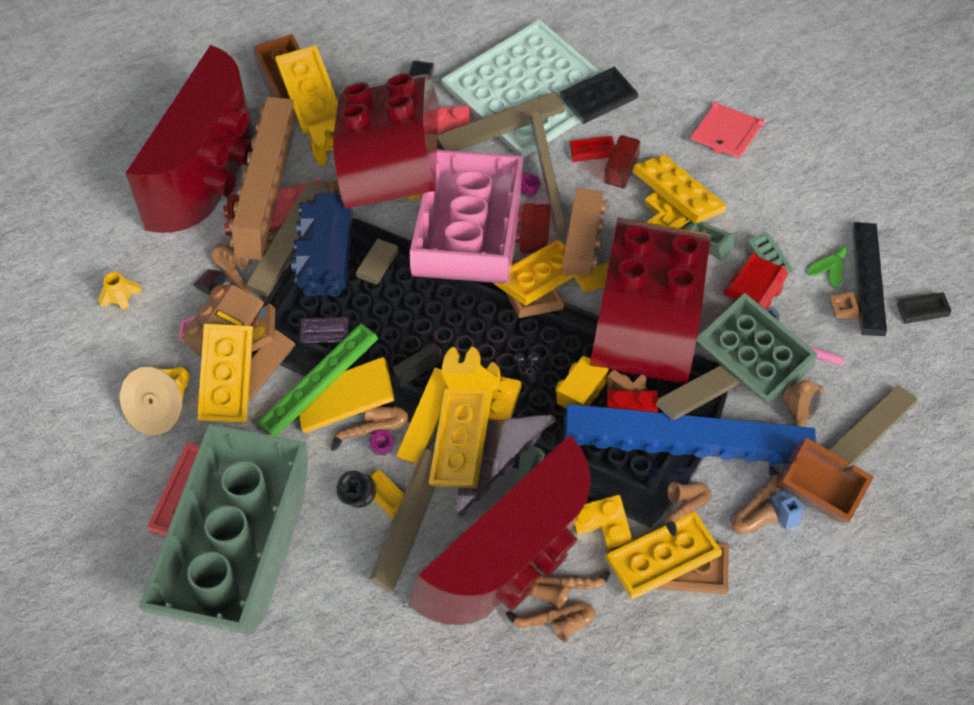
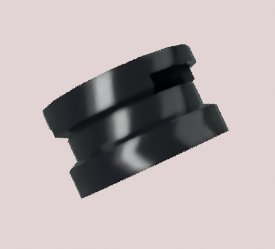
[336,470,377,508]

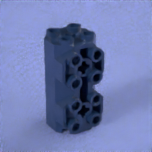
[291,193,353,297]

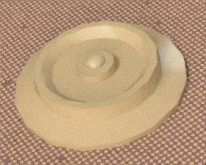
[119,366,182,435]

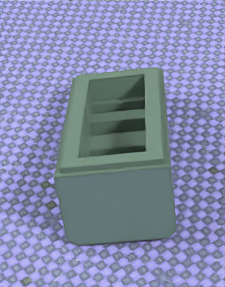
[686,222,735,260]
[746,231,793,274]
[516,442,545,484]

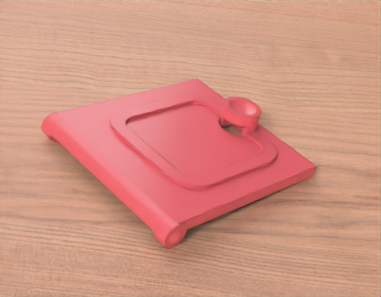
[691,101,765,158]

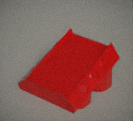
[723,252,788,309]

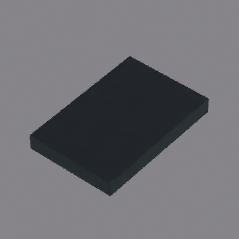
[560,66,638,124]

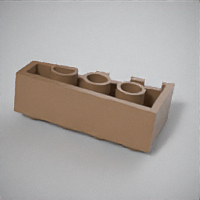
[562,187,607,277]

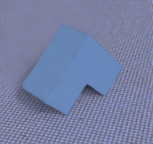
[770,491,803,530]

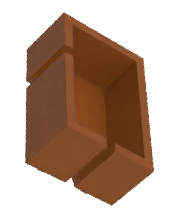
[775,438,874,523]

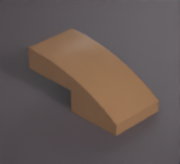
[830,292,860,320]

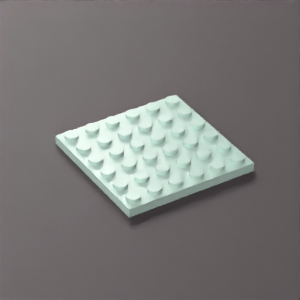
[441,20,601,158]

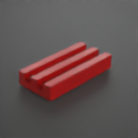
[569,136,616,162]

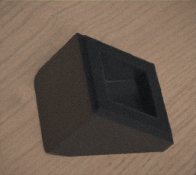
[193,269,226,296]

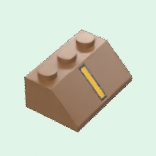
[182,285,264,356]

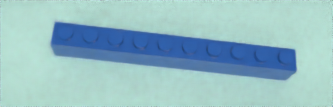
[563,404,816,465]

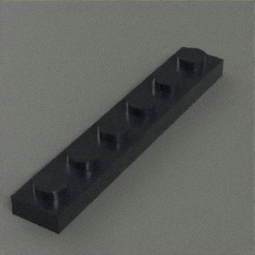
[852,222,887,336]

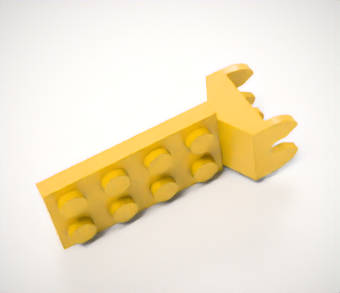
[275,45,338,166]
[428,347,500,488]

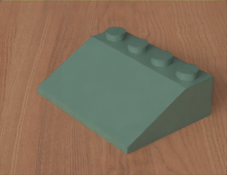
[696,293,818,404]

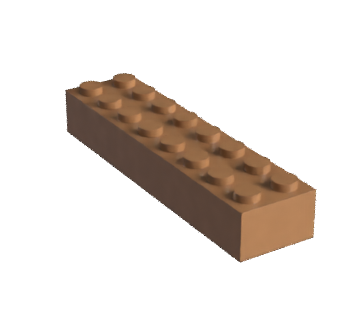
[229,96,295,260]

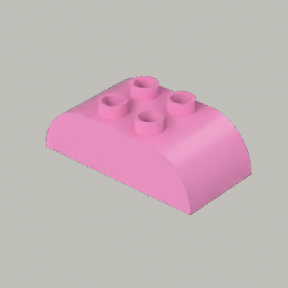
[410,150,523,284]

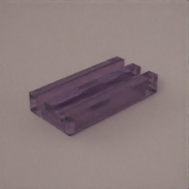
[300,317,349,343]

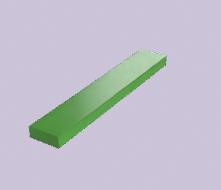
[257,323,378,437]

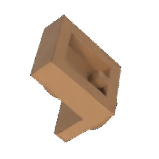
[607,370,647,391]

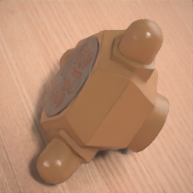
[783,380,824,427]

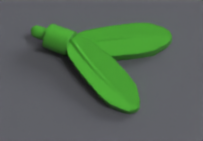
[807,246,847,288]

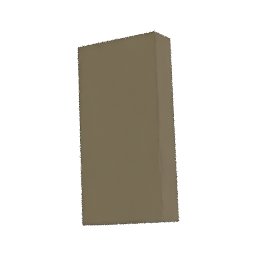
[356,239,399,285]

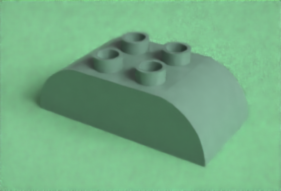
[139,424,308,634]

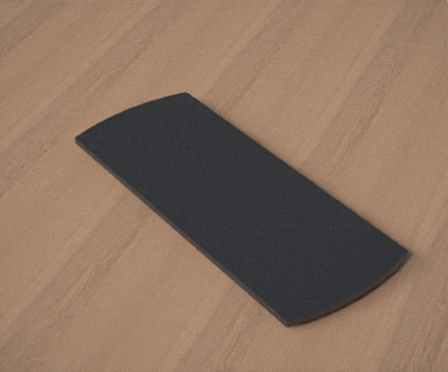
[252,218,728,528]

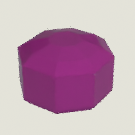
[521,174,541,195]
[370,430,394,456]

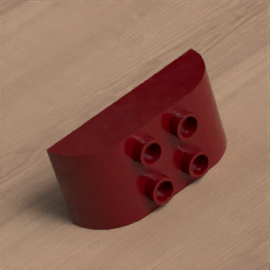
[126,45,254,233]
[333,74,439,209]
[590,217,710,384]
[408,435,590,625]

